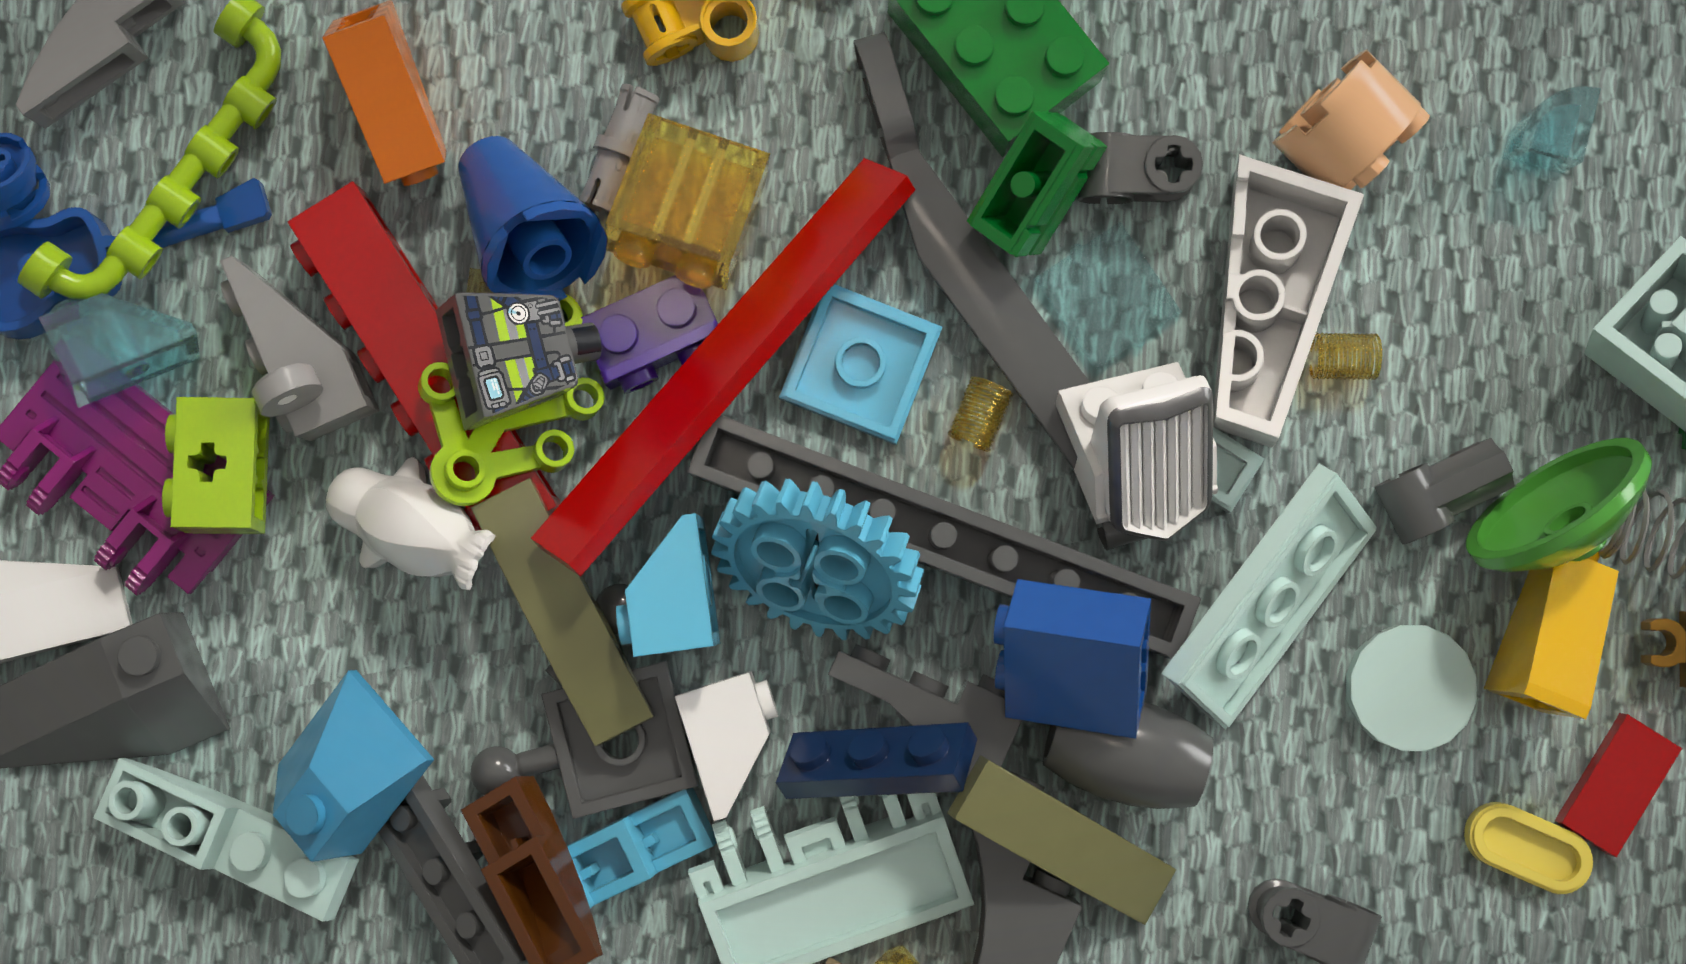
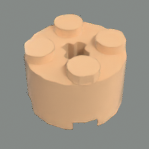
[1272,49,1430,190]

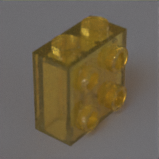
[605,113,770,290]

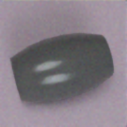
[1043,702,1214,809]

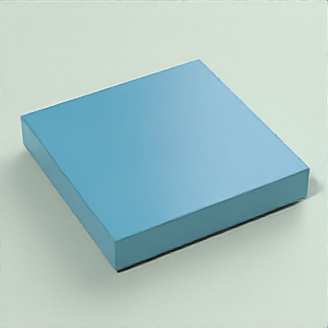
[779,284,943,445]

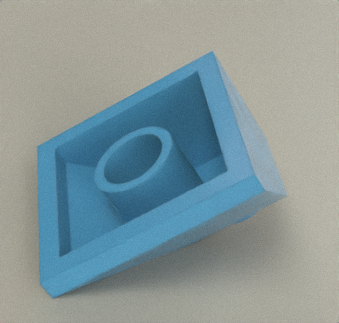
[273,670,434,862]

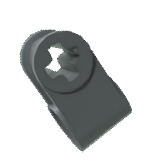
[1078,132,1203,204]
[1247,878,1382,964]

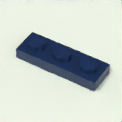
[776,722,977,799]

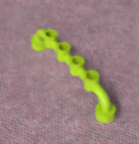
[17,0,281,300]

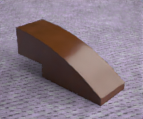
[461,776,603,964]

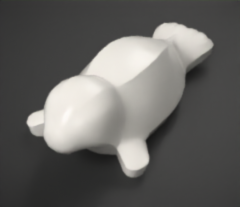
[326,457,496,590]

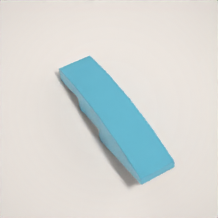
[567,788,717,908]

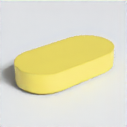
[1464,802,1593,894]

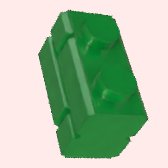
[967,111,1107,257]

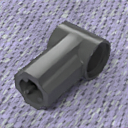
[1374,438,1515,545]

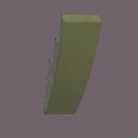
[471,478,654,747]
[947,755,1176,925]

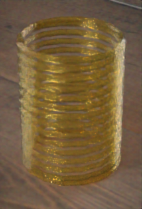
[1309,332,1382,380]
[947,376,1014,452]

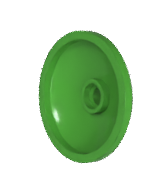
[1466,438,1652,572]

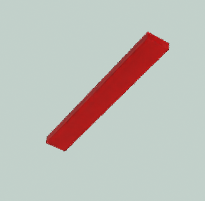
[531,158,916,577]

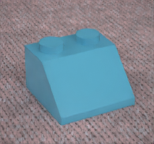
[616,513,721,657]

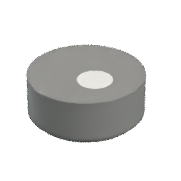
[252,363,323,417]

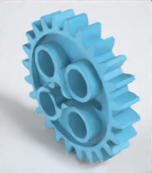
[711,479,924,640]

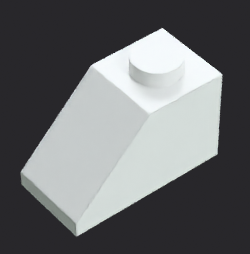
[675,671,778,821]

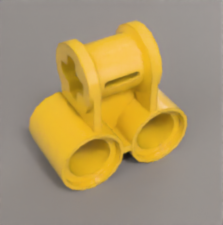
[621,0,759,66]

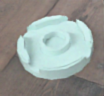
[1346,625,1477,751]

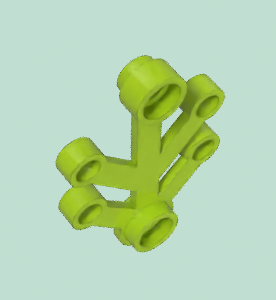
[418,294,605,506]

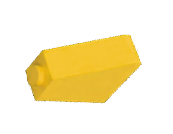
[1483,552,1619,719]

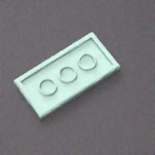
[1161,463,1377,729]

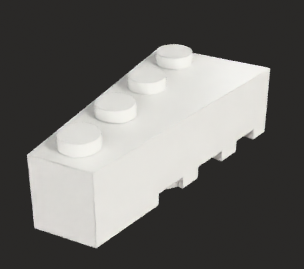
[1213,154,1364,448]

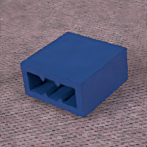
[993,579,1151,739]

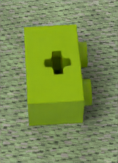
[162,397,270,534]

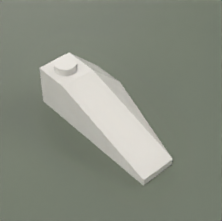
[0,560,133,664]

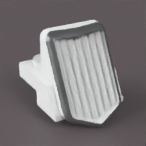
[1055,362,1218,541]

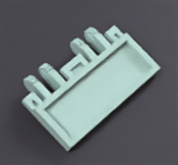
[688,793,975,964]

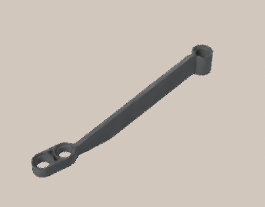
[853,32,1148,551]

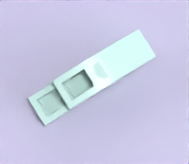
[93,758,359,922]

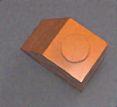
[322,0,447,186]

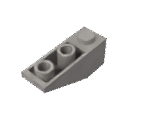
[220,256,380,441]

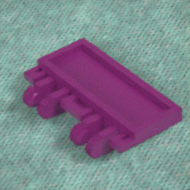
[0,336,275,595]

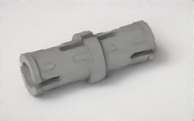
[579,84,660,217]

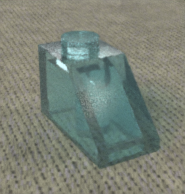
[38,293,200,408]

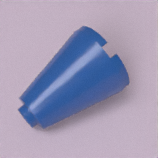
[458,136,608,301]

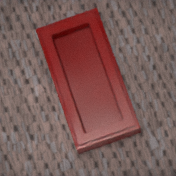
[1554,713,1683,858]

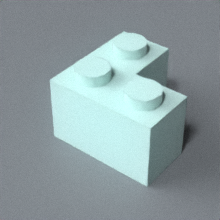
[1584,236,1686,432]

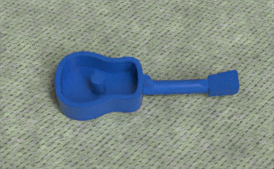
[0,178,272,340]

